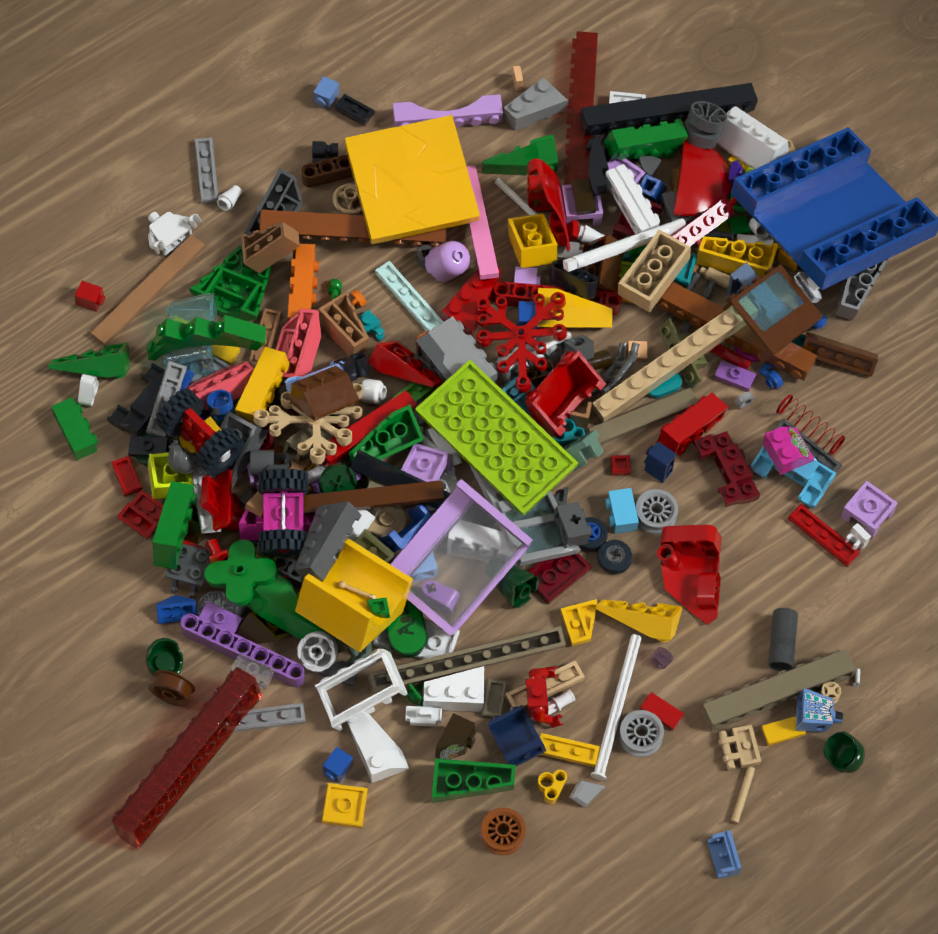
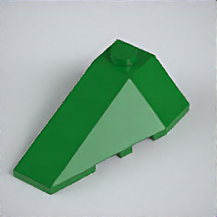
[48,342,130,379]
[348,404,424,462]
[246,572,325,640]

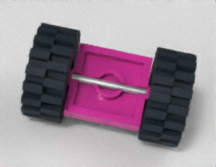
[259,468,308,557]

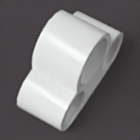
[78,374,99,407]

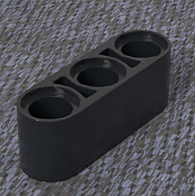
[550,260,598,299]

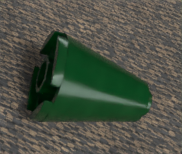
[485,558,539,608]

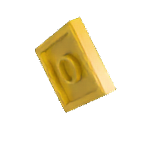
[322,783,368,828]

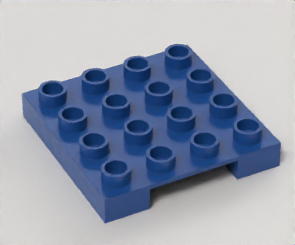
[731,127,938,290]

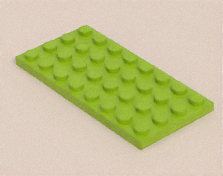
[415,360,579,516]

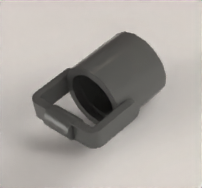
[250,450,292,475]

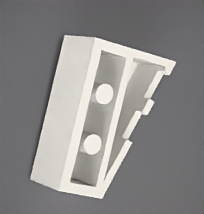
[422,666,484,712]

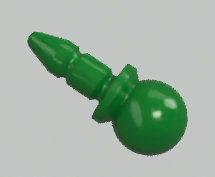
[327,279,342,301]

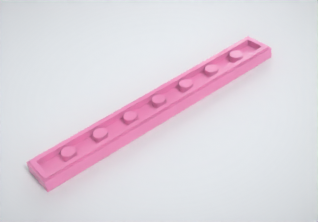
[466,165,499,280]

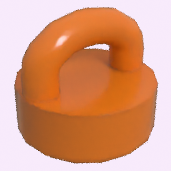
[350,290,367,308]

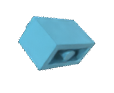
[605,488,639,534]

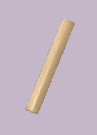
[731,766,755,824]

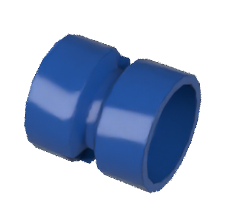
[207,390,236,426]

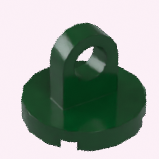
[318,463,357,493]

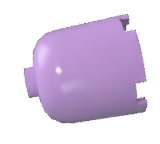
[425,241,470,282]

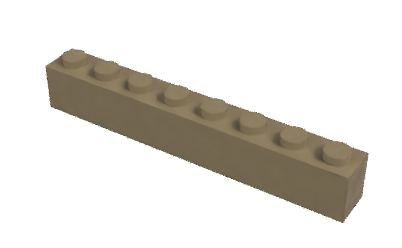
[701,649,857,732]

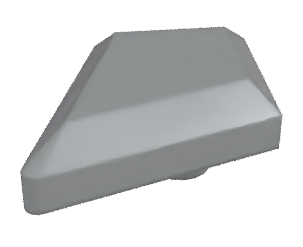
[569,780,605,808]

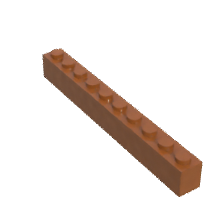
[259,210,446,247]
[656,282,817,381]

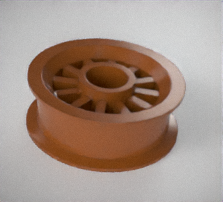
[480,807,526,855]

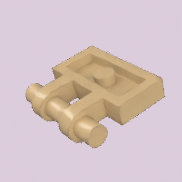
[718,725,761,771]

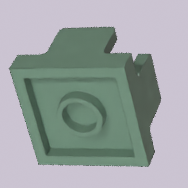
[563,429,604,472]

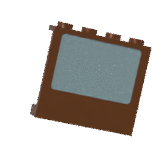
[723,264,823,361]

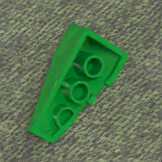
[482,134,558,175]

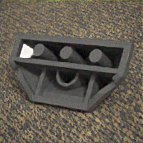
[244,168,303,235]

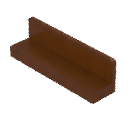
[802,332,878,377]

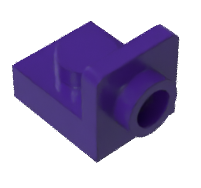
[728,161,745,187]

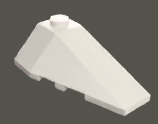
[346,711,409,783]

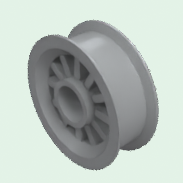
[636,489,678,534]
[619,710,664,757]

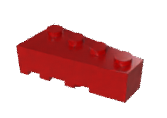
[441,267,501,337]

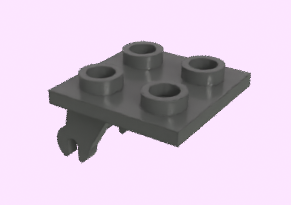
[165,544,211,598]

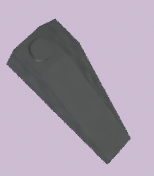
[211,411,268,487]

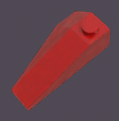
[368,340,444,387]

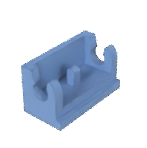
[707,830,742,879]

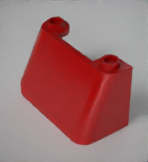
[526,350,606,437]

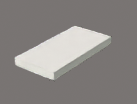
[373,620,460,660]

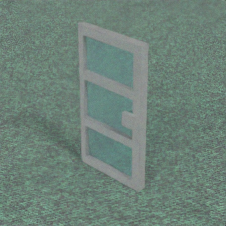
[469,464,581,566]

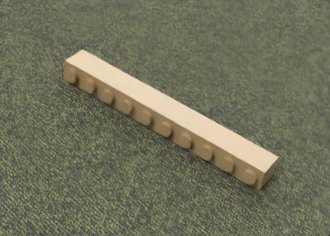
[593,297,757,422]

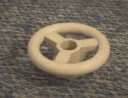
[332,183,362,215]

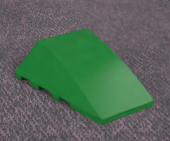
[189,246,272,321]

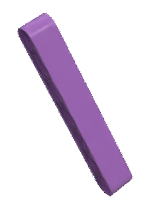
[181,614,305,687]

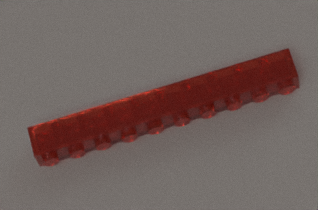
[563,31,598,185]

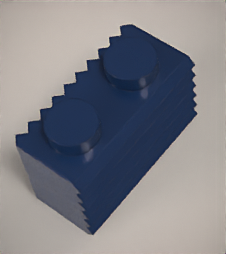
[644,442,676,483]

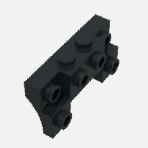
[107,363,165,436]

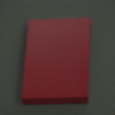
[528,542,592,604]

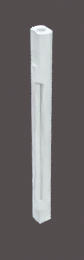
[563,218,686,272]

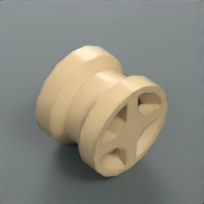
[820,681,841,704]

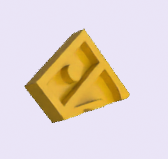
[560,599,597,646]

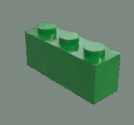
[51,397,99,461]

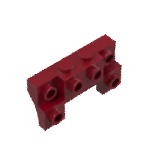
[693,431,760,507]

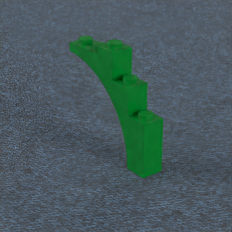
[146,315,266,361]

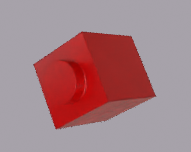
[74,280,105,312]

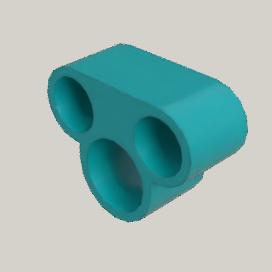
[553,418,585,447]

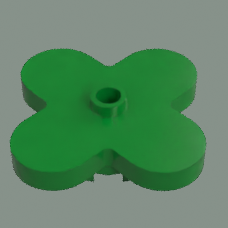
[205,540,278,607]

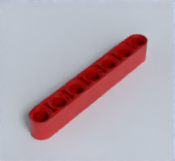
[493,281,622,316]

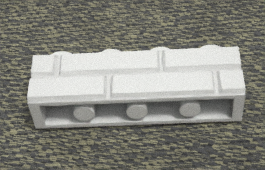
[604,164,660,235]

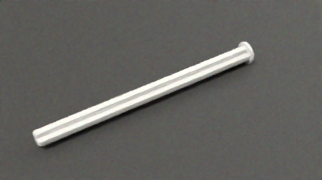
[590,634,641,781]

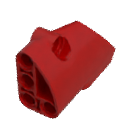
[657,524,722,625]

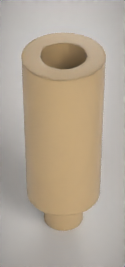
[699,267,730,290]

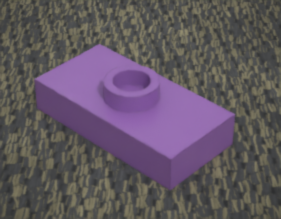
[714,360,756,392]
[199,601,243,634]

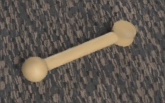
[338,581,377,600]

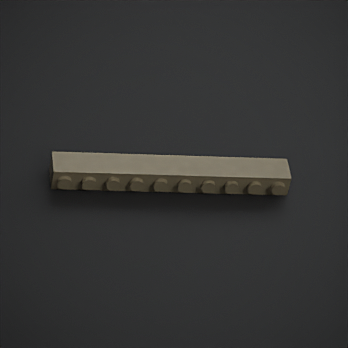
[367,626,566,694]

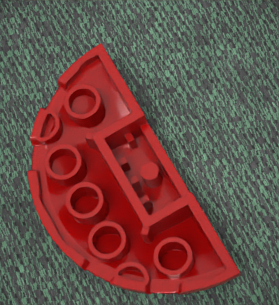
[673,140,732,216]

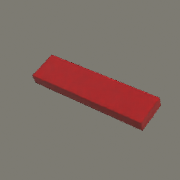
[788,504,860,567]

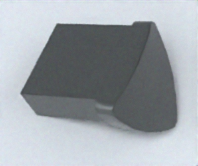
[638,156,661,177]

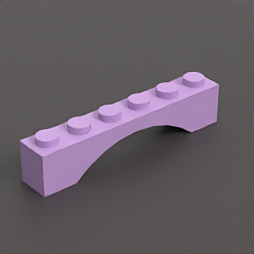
[393,94,503,127]

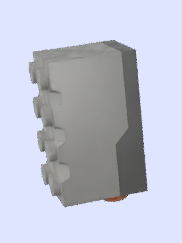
[416,316,498,384]

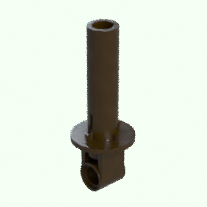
[527,350,612,389]

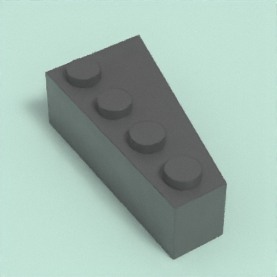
[294,501,362,582]

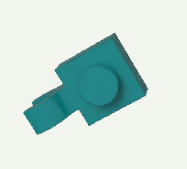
[358,310,385,341]

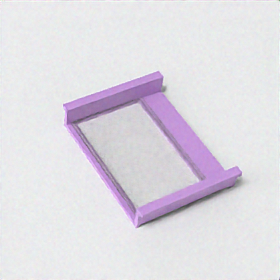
[390,479,533,636]

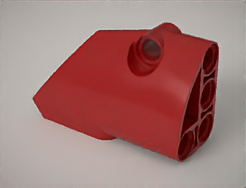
[526,158,570,252]

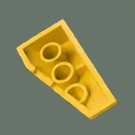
[537,288,613,327]
[596,600,682,642]

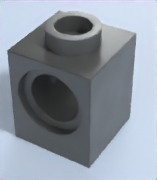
[564,334,594,360]

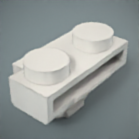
[794,272,822,303]
[405,706,442,727]

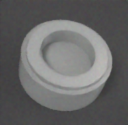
[734,391,754,409]

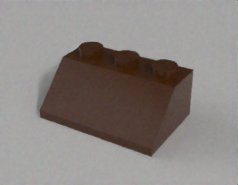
[580,234,624,293]
[290,366,359,421]

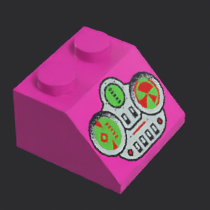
[763,426,815,475]

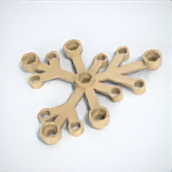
[254,383,364,465]

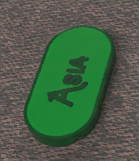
[385,588,428,658]

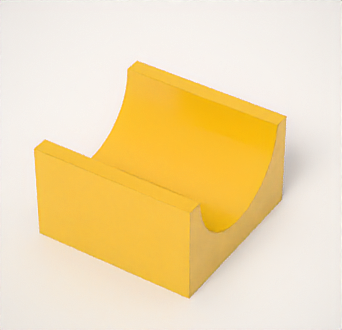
[295,539,413,653]

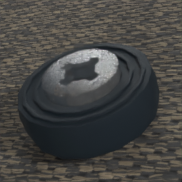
[597,540,633,574]

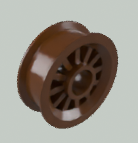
[148,670,195,707]

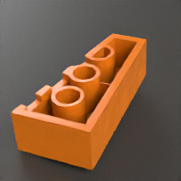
[288,244,319,321]

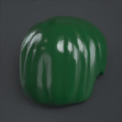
[146,638,183,676]
[823,731,865,773]

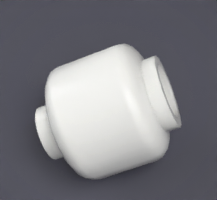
[360,379,387,405]

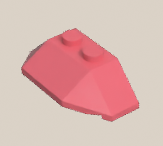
[276,309,321,379]
[185,361,254,411]

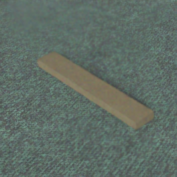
[588,388,698,445]

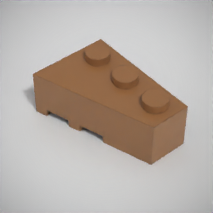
[241,222,300,273]
[318,291,369,356]

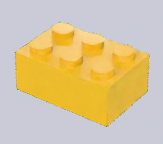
[508,213,557,268]

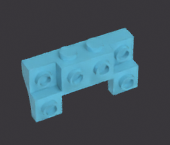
[751,446,836,509]

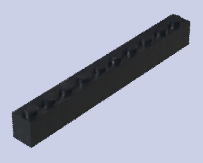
[579,83,758,136]

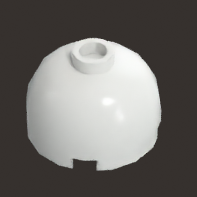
[297,631,338,672]

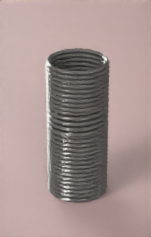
[768,608,798,671]

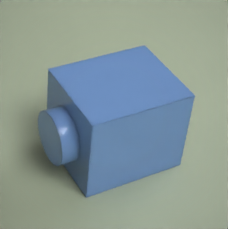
[313,76,339,109]

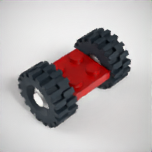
[155,388,245,477]

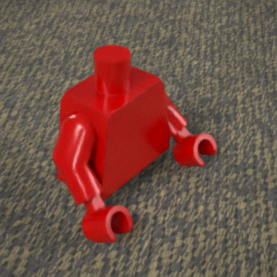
[525,666,563,728]

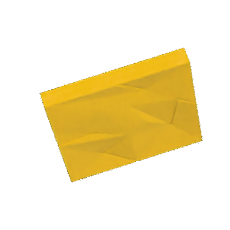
[344,115,480,244]

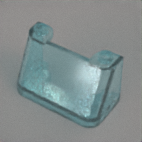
[163,293,217,375]

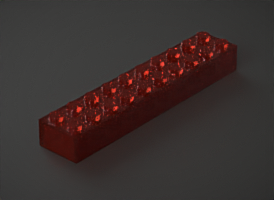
[111,667,262,850]

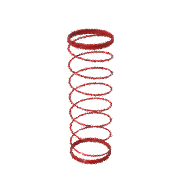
[776,394,846,455]

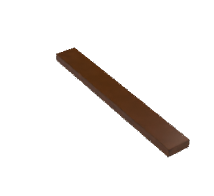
[304,480,444,516]

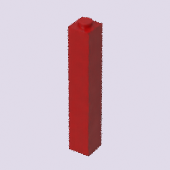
[319,390,418,469]

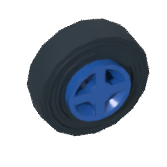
[579,517,608,552]

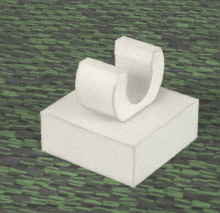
[845,523,871,550]

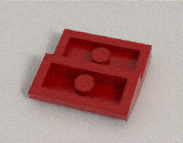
[117,490,164,539]

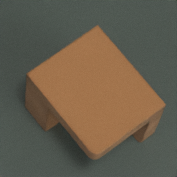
[569,402,592,428]

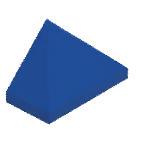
[156,595,197,624]

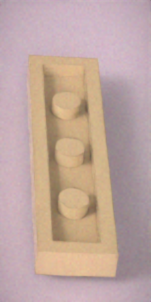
[505,660,585,708]

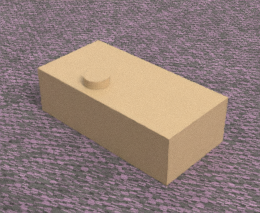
[618,229,691,312]

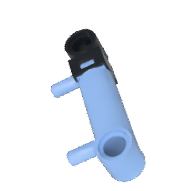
[285,353,370,392]

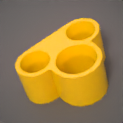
[537,770,567,805]

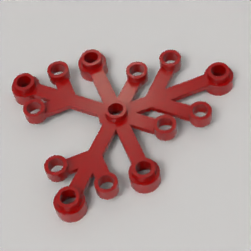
[475,292,567,393]

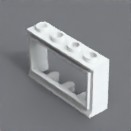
[315,649,408,731]

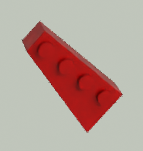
[656,393,728,456]

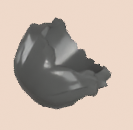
[168,440,200,475]

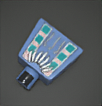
[796,688,843,732]

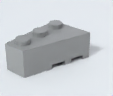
[503,77,568,131]

